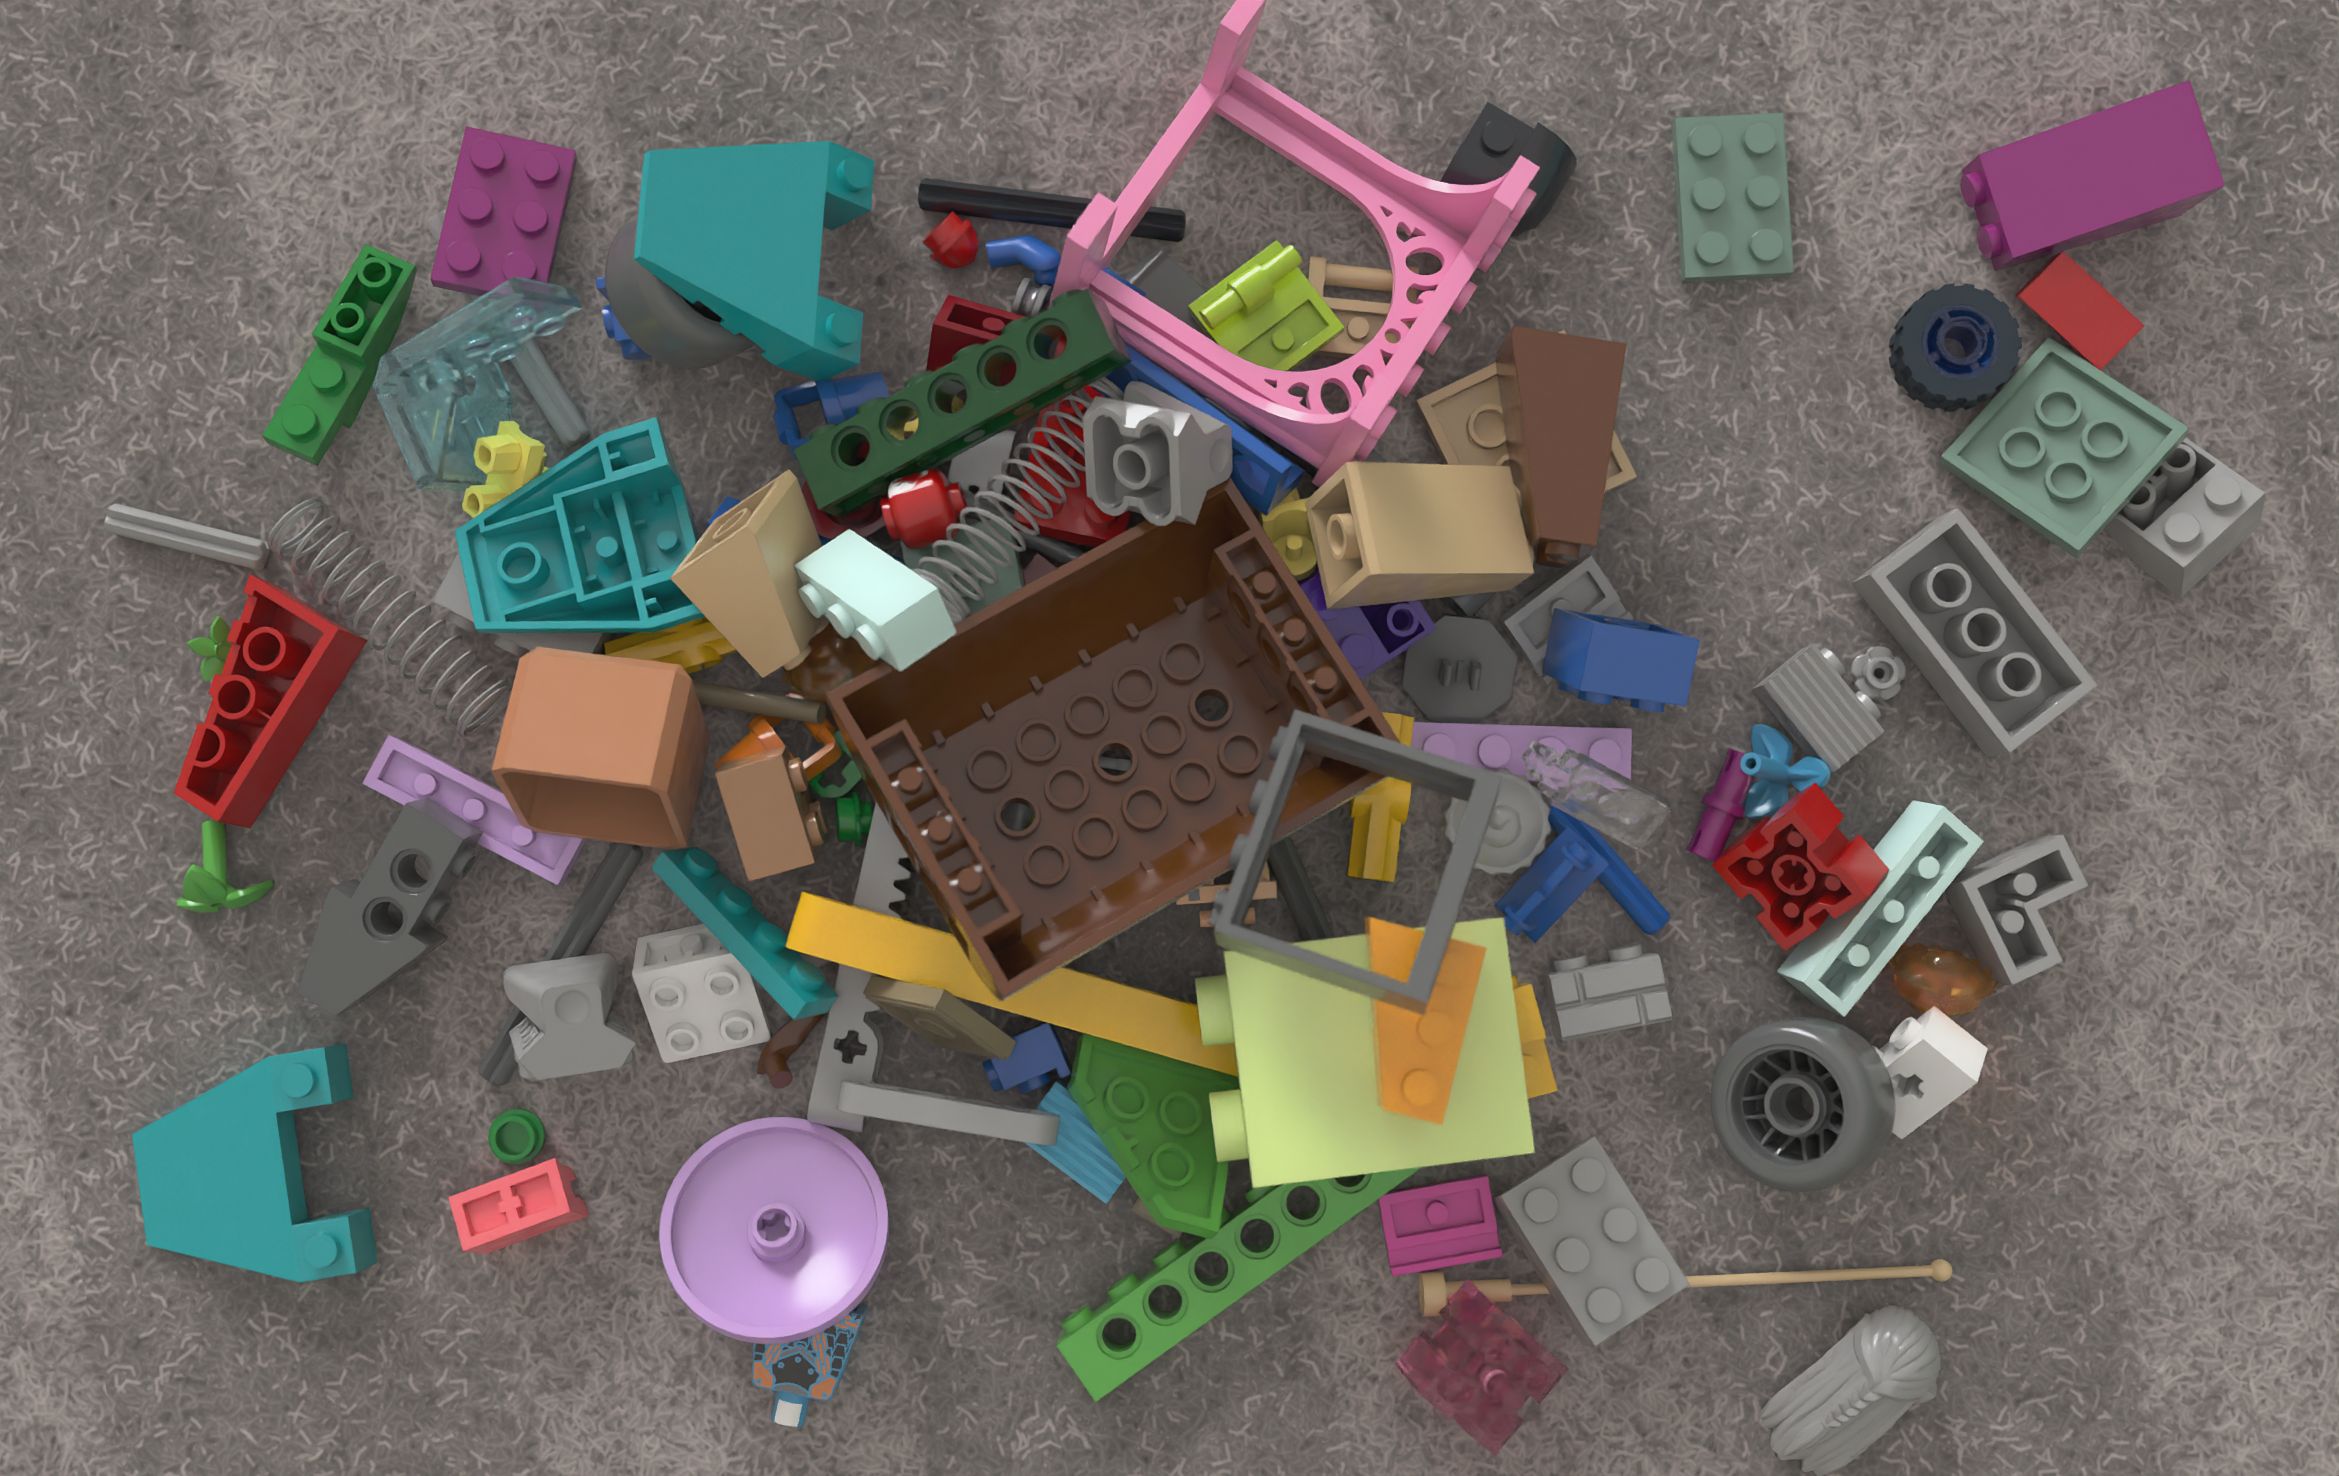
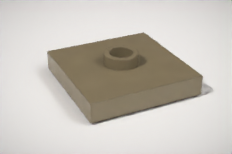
[863,976,1017,1060]

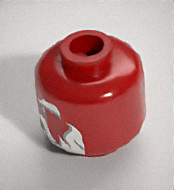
[880,469,969,550]

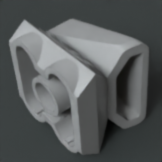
[1083,380,1233,526]
[503,953,636,1081]

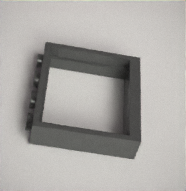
[1208,709,1503,1016]

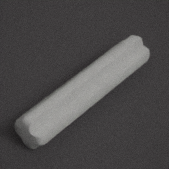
[104,504,270,570]

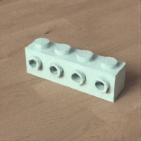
[1777,800,1984,1017]

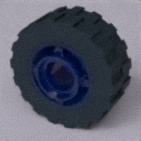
[1889,283,2022,412]

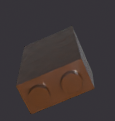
[1496,326,1627,568]

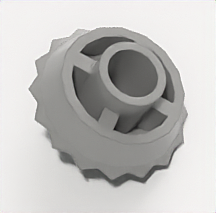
[1443,768,1552,877]

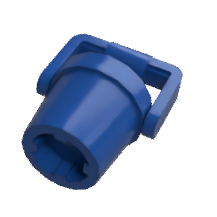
[773,372,890,460]

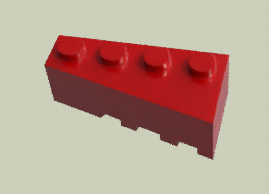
[174,574,368,828]

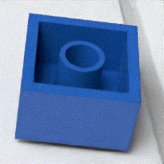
[1541,608,1700,713]

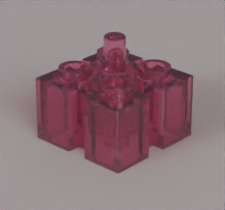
[1394,1279,1569,1456]

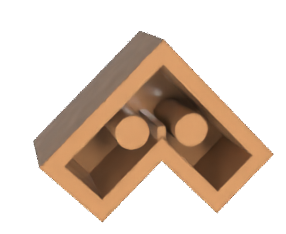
[715,745,829,882]

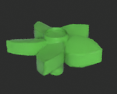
[185,616,232,681]

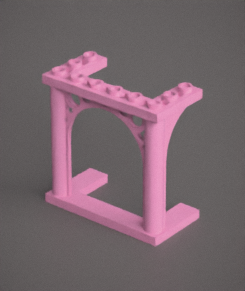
[1048,0,1540,488]

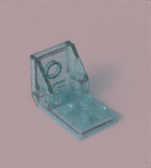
[373,276,583,491]

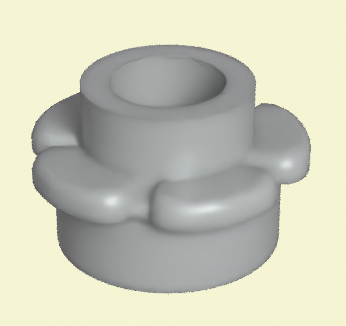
[1851,646,1906,700]

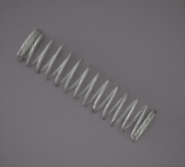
[912,377,1124,624]
[267,498,513,737]

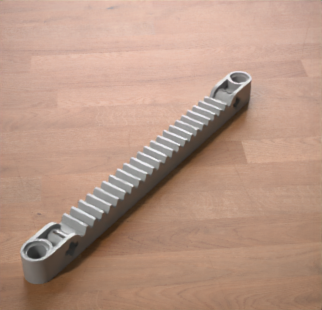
[807,429,1018,1133]

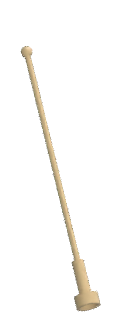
[1418,1259,1952,1317]

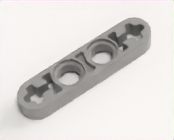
[837,1079,1061,1145]

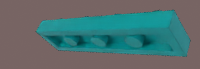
[651,847,839,1020]

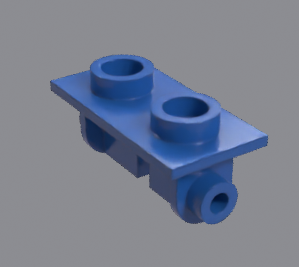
[1495,826,1610,943]

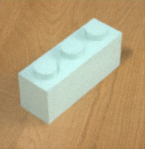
[794,529,957,672]

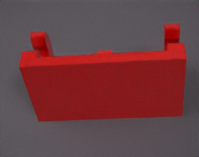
[2015,251,2145,370]

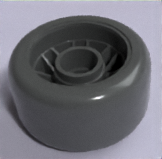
[605,214,756,369]
[1710,1017,1896,1192]

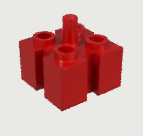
[1712,782,1889,951]

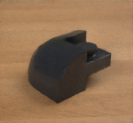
[1440,102,1577,237]

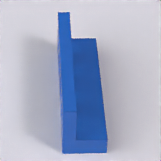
[1092,342,1304,516]

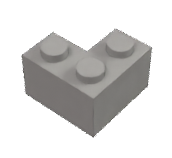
[1945,835,2088,985]

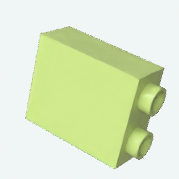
[1195,917,1535,1188]

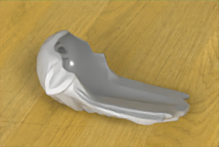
[1760,1305,1941,1476]

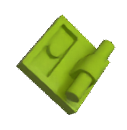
[1188,240,1345,386]

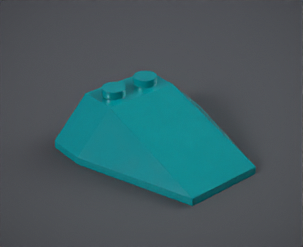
[454,417,705,633]

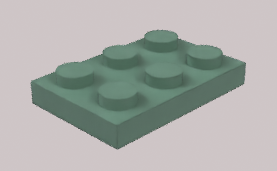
[1671,113,1794,283]

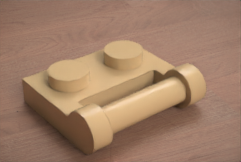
[1307,256,1419,362]

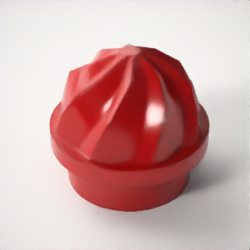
[922,211,978,269]

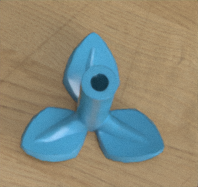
[1740,724,1830,820]

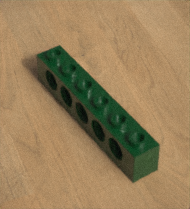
[793,288,1132,518]

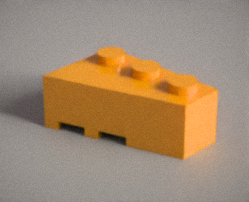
[1364,917,1486,1125]

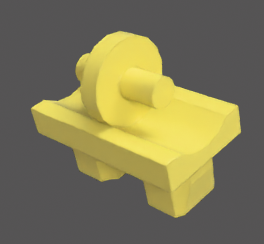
[462,421,549,518]
[1259,488,1317,581]

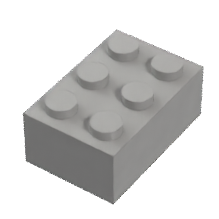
[1492,1136,1690,1346]

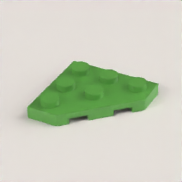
[1068,1033,1239,1239]

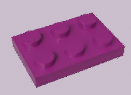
[430,126,577,310]

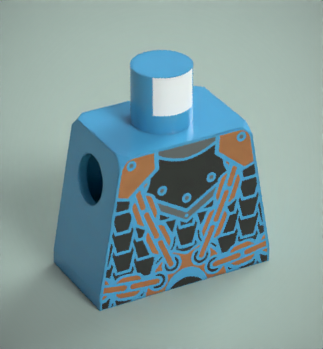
[752,1304,869,1427]

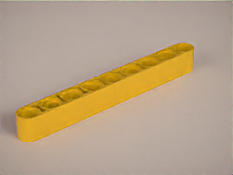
[785,891,1238,1077]

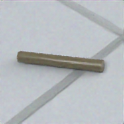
[693,681,826,725]

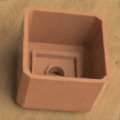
[492,647,710,850]

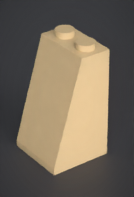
[1305,462,1534,610]

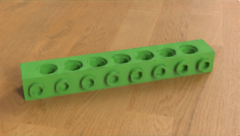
[1057,1167,1422,1402]

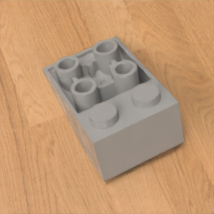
[2104,438,2265,598]

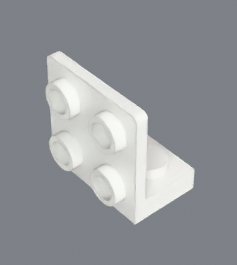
[632,924,771,1063]

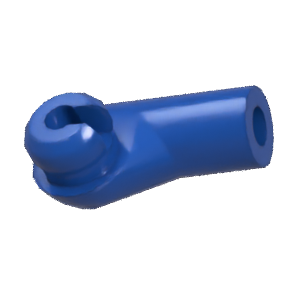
[986,235,1061,286]

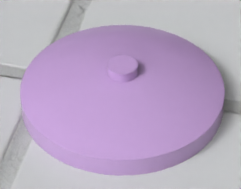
[659,1117,889,1344]

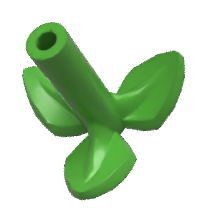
[176,820,274,913]

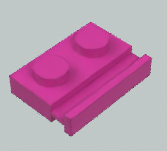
[1377,1173,1503,1276]

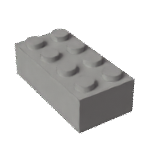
[1852,508,2098,757]

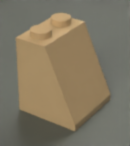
[670,469,830,678]

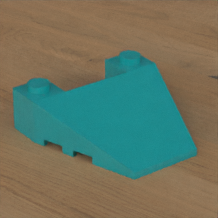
[634,141,875,381]
[132,1043,377,1282]

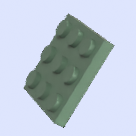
[1940,337,2189,559]

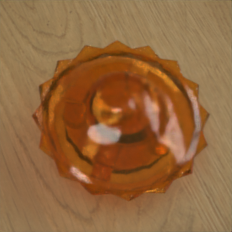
[782,622,879,704]
[1888,942,1998,1017]

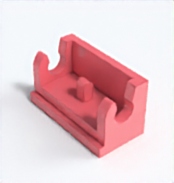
[448,1158,589,1255]

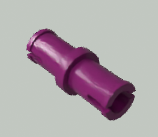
[1685,748,1754,862]

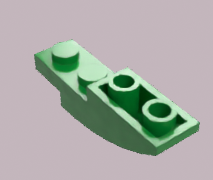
[262,244,417,466]

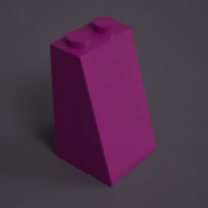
[1960,80,2225,271]

